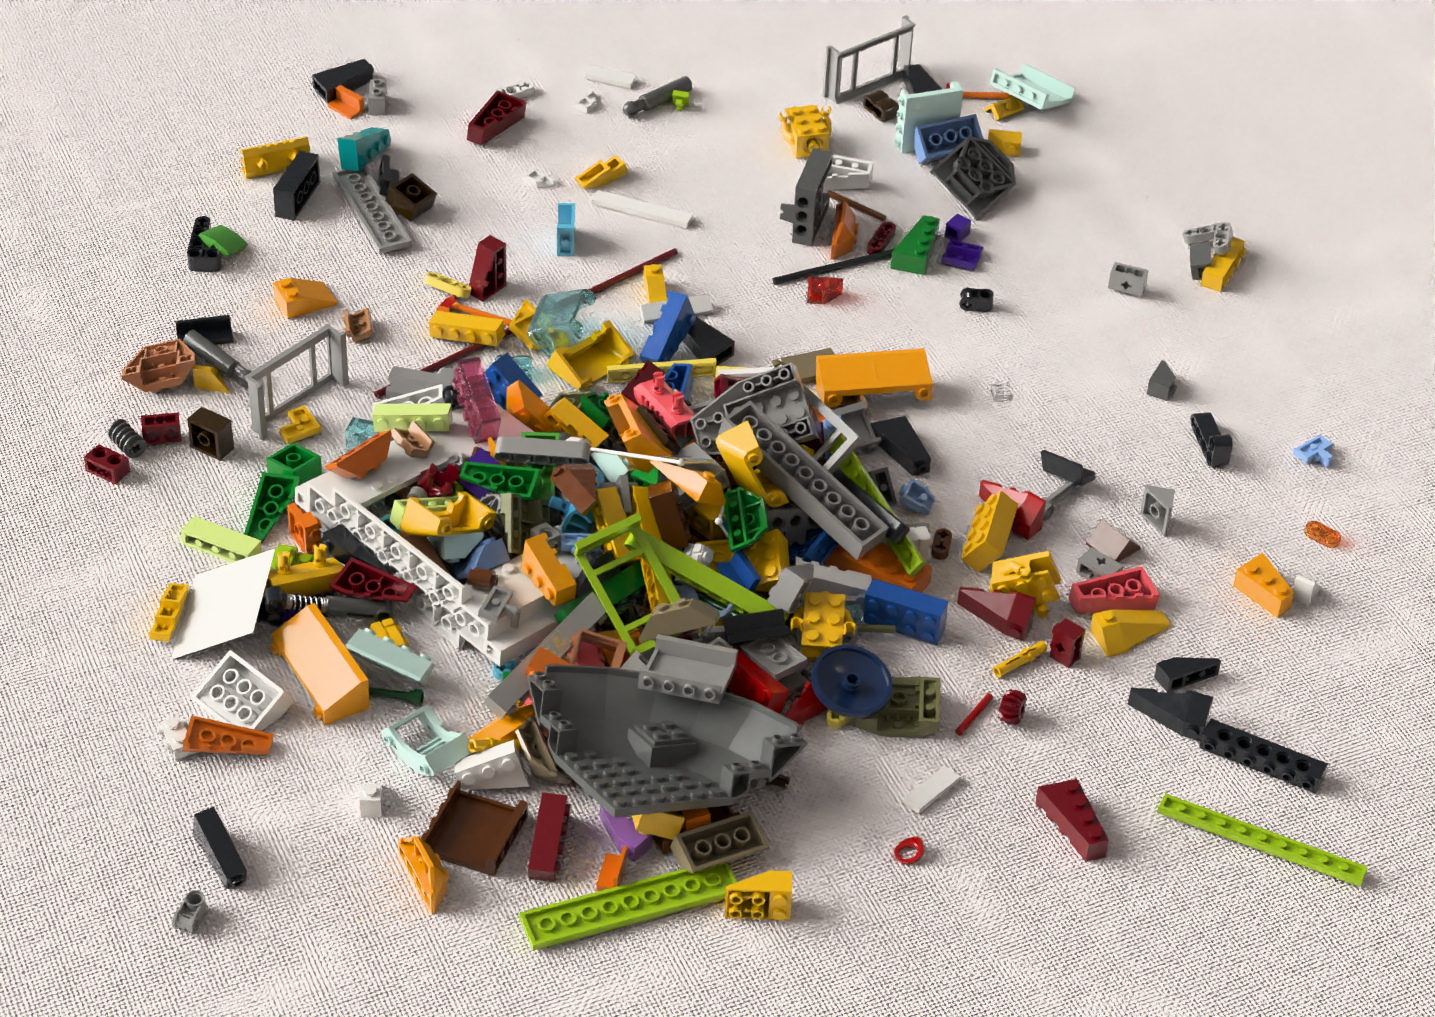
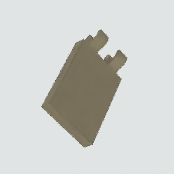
[772,348,835,384]

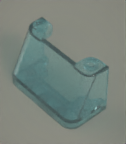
[527,289,596,358]

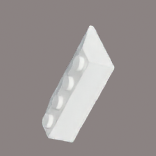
[191,650,295,731]

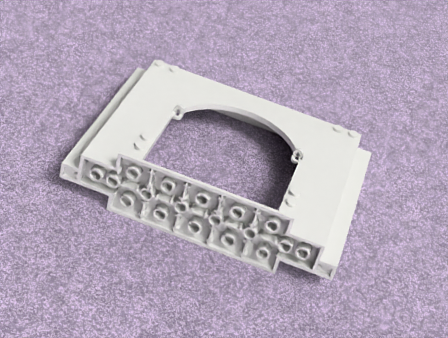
[295,396,640,667]

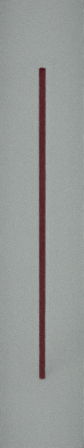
[374,248,678,398]

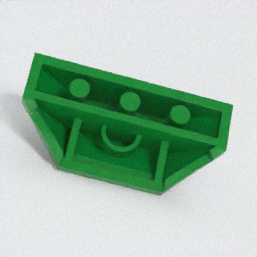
[723,487,769,553]

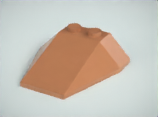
[121,339,196,393]

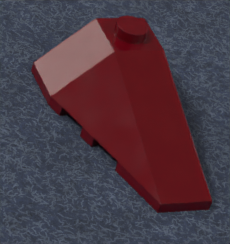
[957,587,1036,641]

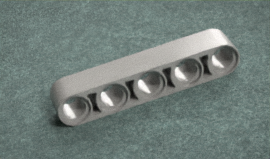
[494,436,591,466]

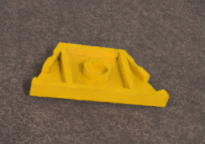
[509,299,571,350]

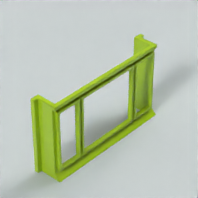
[574,512,687,656]

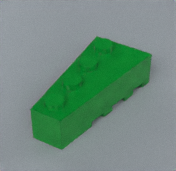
[890,215,940,275]

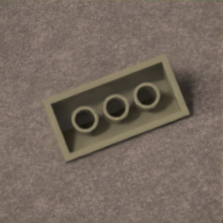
[670,811,770,874]

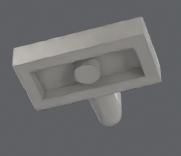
[478,585,520,629]

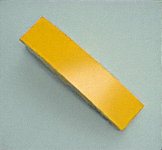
[149,583,190,642]

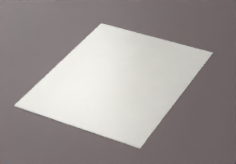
[172,549,275,659]

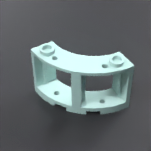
[381,705,473,776]

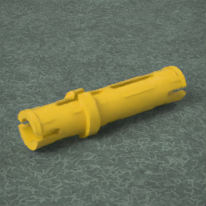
[993,641,1047,678]
[468,737,523,752]

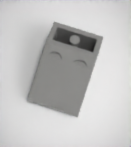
[767,563,814,614]

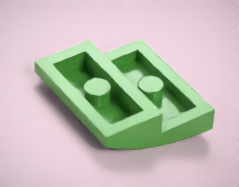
[198,225,248,257]

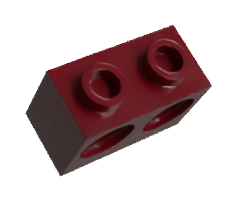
[141,412,182,445]
[84,444,130,485]

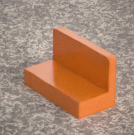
[328,85,365,119]
[596,846,628,891]

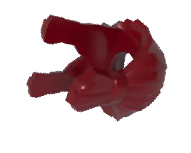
[417,463,461,498]

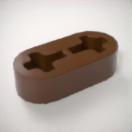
[931,528,952,560]

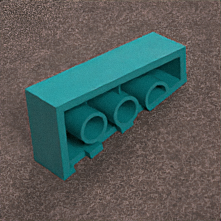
[337,127,391,171]

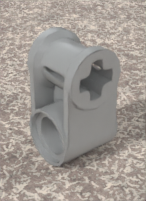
[172,890,207,934]

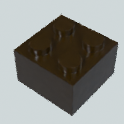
[385,173,437,222]
[187,406,234,461]

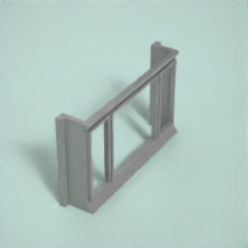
[822,15,916,104]
[244,324,349,440]
[779,364,865,475]

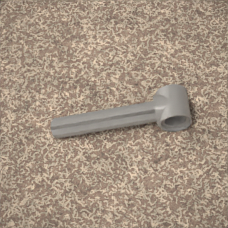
[1042,481,1080,521]

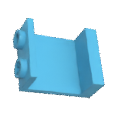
[557,203,575,256]

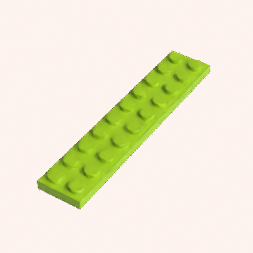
[519,862,737,951]

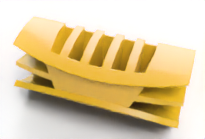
[238,136,311,179]
[263,544,344,598]

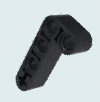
[187,216,222,272]
[1190,412,1232,466]

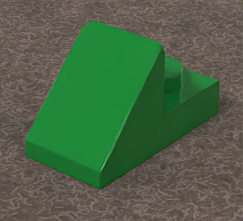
[630,467,666,487]

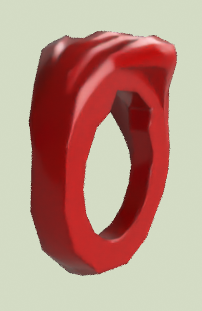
[894,836,925,865]

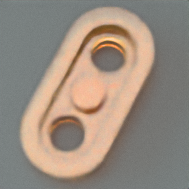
[1304,521,1341,548]

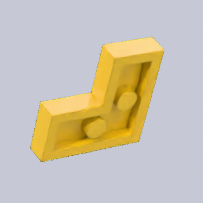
[279,405,321,444]

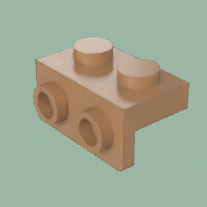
[343,307,374,343]
[391,422,435,458]

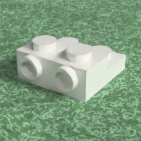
[157,714,200,761]

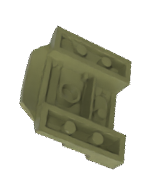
[501,493,550,560]
[856,676,941,738]

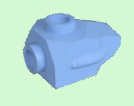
[898,479,935,516]

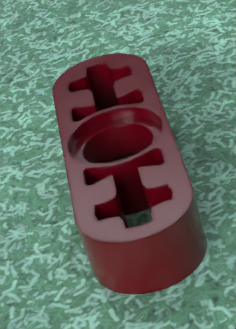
[867,222,896,255]

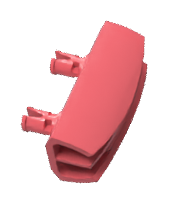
[634,372,695,442]

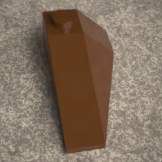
[549,464,598,516]

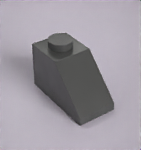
[1147,360,1177,401]
[868,467,897,506]

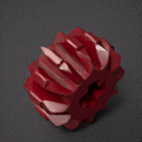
[998,689,1027,725]

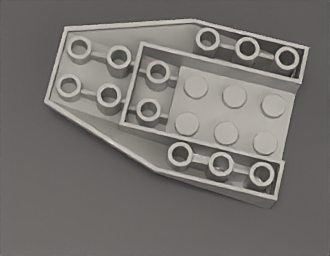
[690,362,819,455]

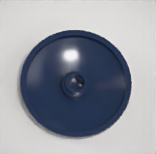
[811,645,893,719]

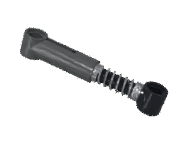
[264,586,394,622]

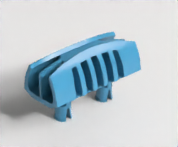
[548,462,605,534]

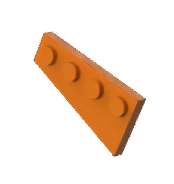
[182,715,274,755]

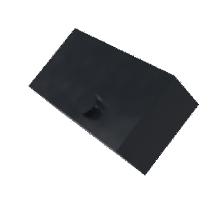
[273,151,320,221]

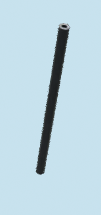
[772,249,894,284]

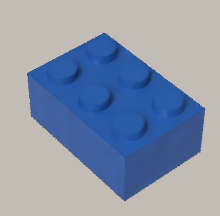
[479,353,543,410]

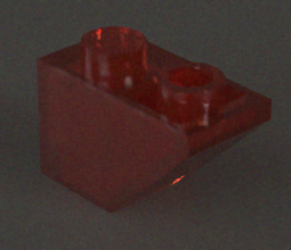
[807,276,843,304]

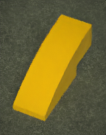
[574,155,629,189]

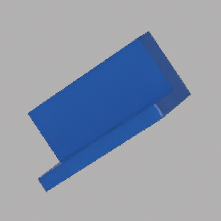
[716,551,761,592]

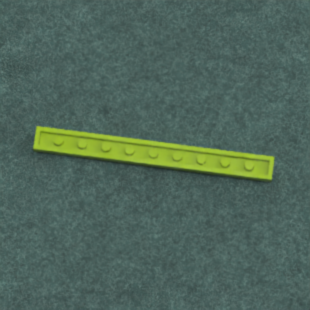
[824,429,927,577]
[1157,793,1368,887]

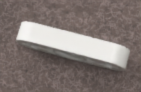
[491,81,534,99]

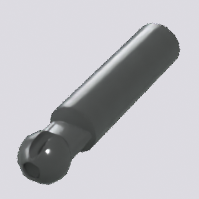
[623,76,693,117]
[183,330,252,388]

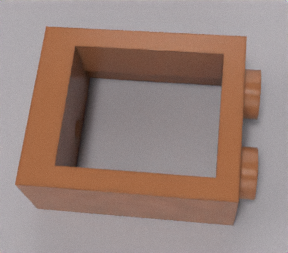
[565,628,627,668]

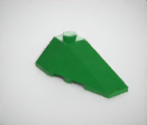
[580,392,620,433]
[460,461,543,500]
[244,472,300,544]

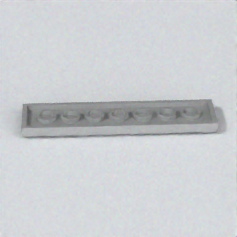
[332,166,412,254]

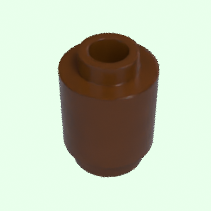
[467,568,499,590]

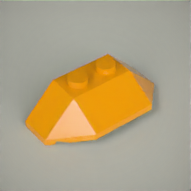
[506,380,557,433]
[398,836,450,914]

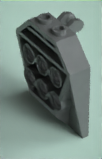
[930,136,1016,220]

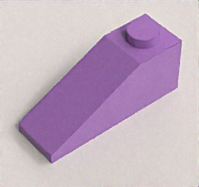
[600,805,652,863]

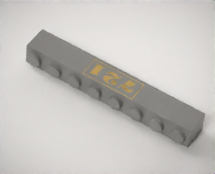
[483,592,609,720]

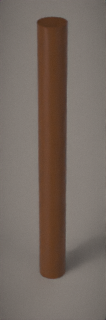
[827,190,887,222]

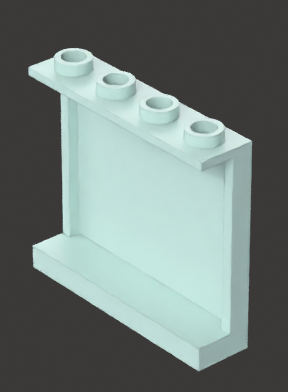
[989,63,1076,110]
[894,81,963,154]

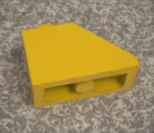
[988,129,1022,157]

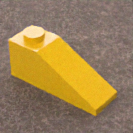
[643,264,667,303]

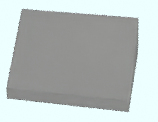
[1140,485,1175,537]

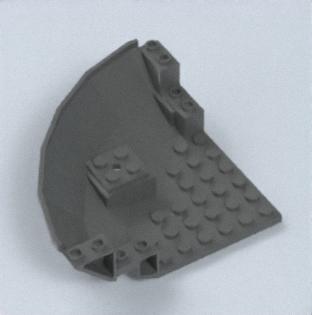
[527,664,808,818]

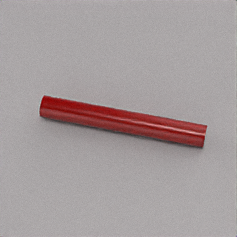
[955,693,993,736]

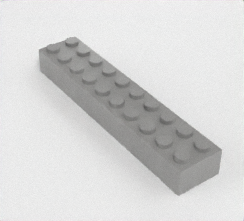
[719,401,889,560]

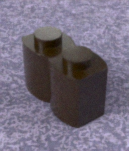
[863,90,899,122]

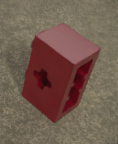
[1050,618,1085,668]

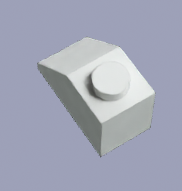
[359,783,384,818]

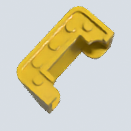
[546,320,635,391]
[716,421,789,508]
[400,491,497,536]

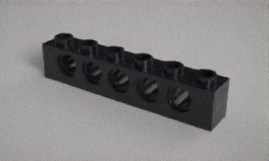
[1199,719,1328,794]

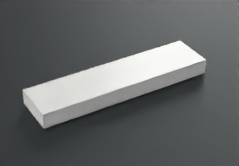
[639,294,713,323]

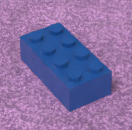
[862,579,949,645]

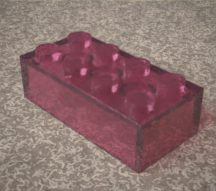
[452,357,501,444]

